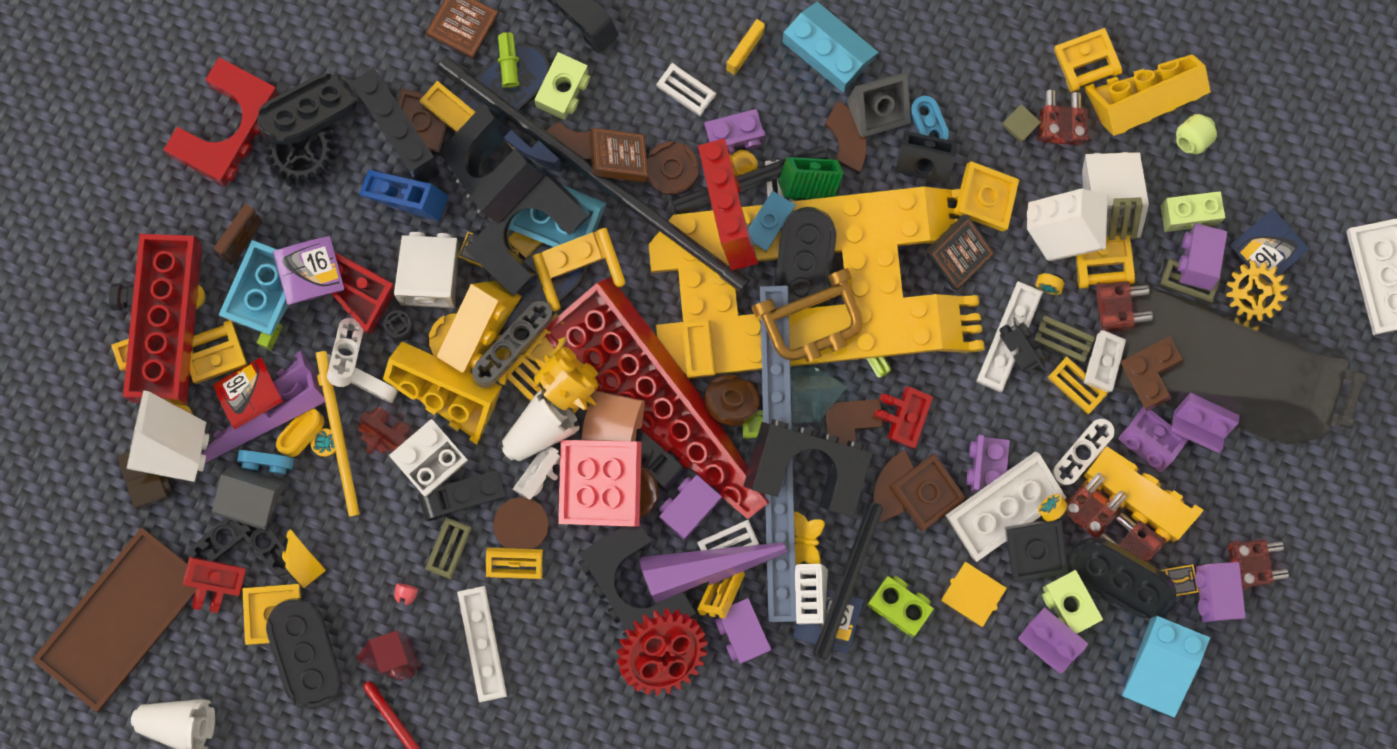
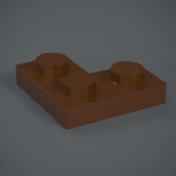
[1120,336,1184,411]

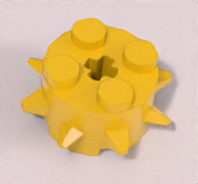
[534,347,598,413]

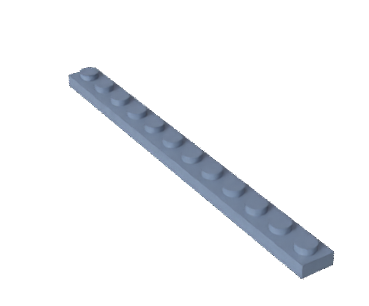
[760,286,797,622]

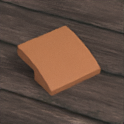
[581,391,645,442]

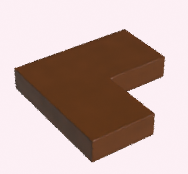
[824,399,882,445]

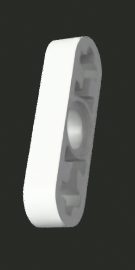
[327,318,363,387]
[327,354,398,403]
[1052,419,1114,486]

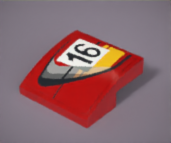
[213,357,283,429]

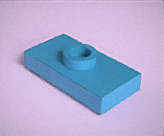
[749,191,796,253]

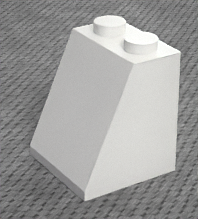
[1082,152,1149,238]
[394,232,459,308]
[127,390,209,482]

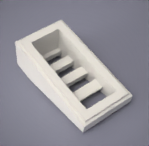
[795,564,828,624]

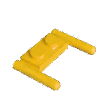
[532,228,625,312]

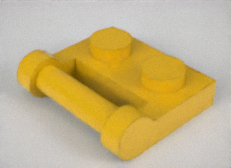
[1054,28,1122,93]
[1075,235,1135,289]
[190,320,248,384]

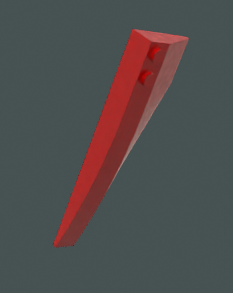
[545,277,769,519]

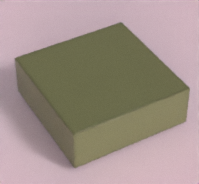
[1002,104,1041,143]

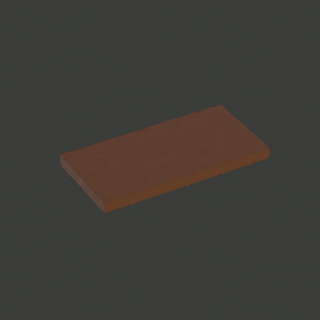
[32,527,197,713]

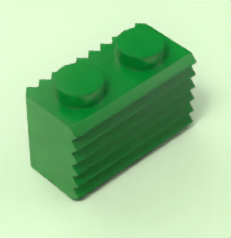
[778,157,844,200]

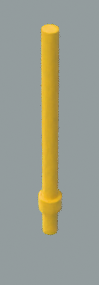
[315,351,360,517]

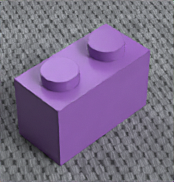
[1178,223,1227,291]
[659,475,722,541]
[1195,562,1246,623]
[714,598,771,665]

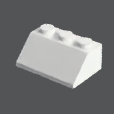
[1027,189,1108,261]

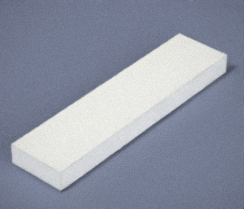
[976,281,1043,392]
[457,586,507,702]

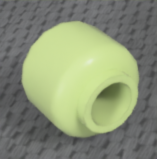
[1176,114,1217,154]

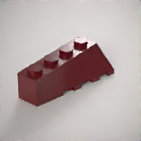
[356,630,420,681]

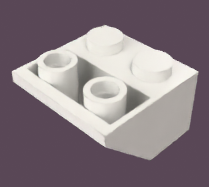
[389,419,468,497]

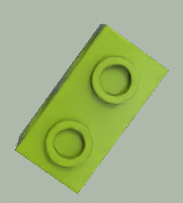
[867,576,934,638]

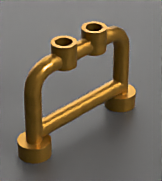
[752,268,862,362]

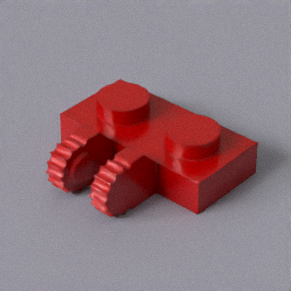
[874,387,933,449]
[182,556,246,613]

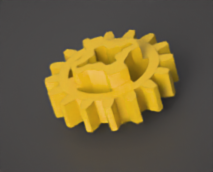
[1226,261,1288,321]

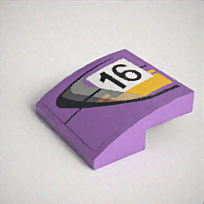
[273,236,344,305]

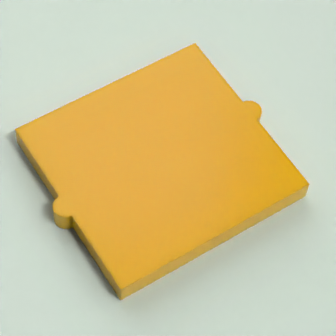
[941,562,1007,627]

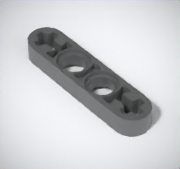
[472,301,552,388]

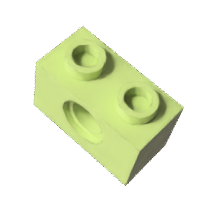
[535,52,590,120]
[1160,191,1225,232]
[1042,570,1103,634]

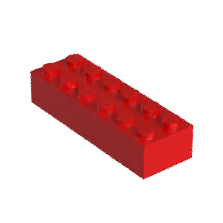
[123,234,202,405]

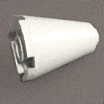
[502,387,579,461]
[131,699,215,749]

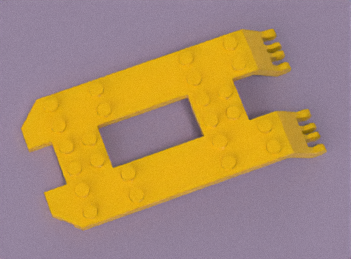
[649,187,985,375]

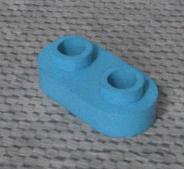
[910,96,949,140]
[237,450,294,475]

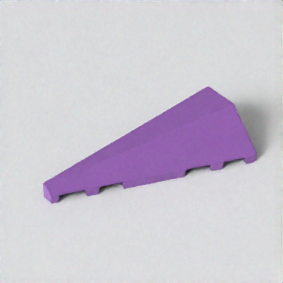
[201,350,325,463]
[639,542,788,603]

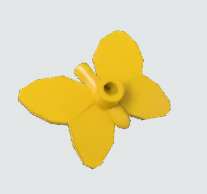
[794,512,825,565]

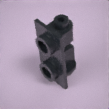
[999,317,1046,375]

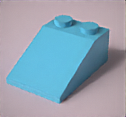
[219,240,289,336]
[1121,616,1210,718]

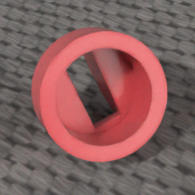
[394,583,418,605]

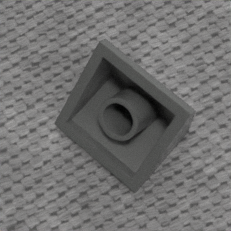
[847,73,911,137]
[212,465,285,530]

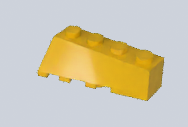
[1084,54,1211,136]
[383,342,502,445]
[1083,446,1203,542]

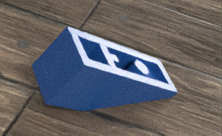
[359,170,449,221]

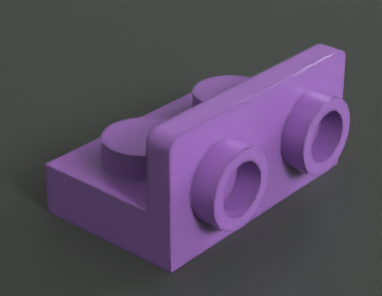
[704,109,766,155]
[1171,392,1240,453]
[1118,406,1188,472]
[966,434,1010,493]
[1018,607,1088,674]

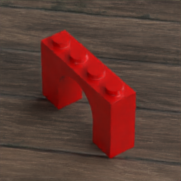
[163,57,280,187]
[698,138,758,271]

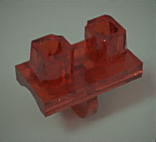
[358,406,410,455]

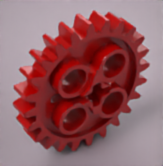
[616,608,707,696]

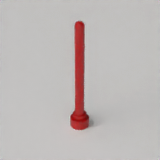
[363,681,421,749]

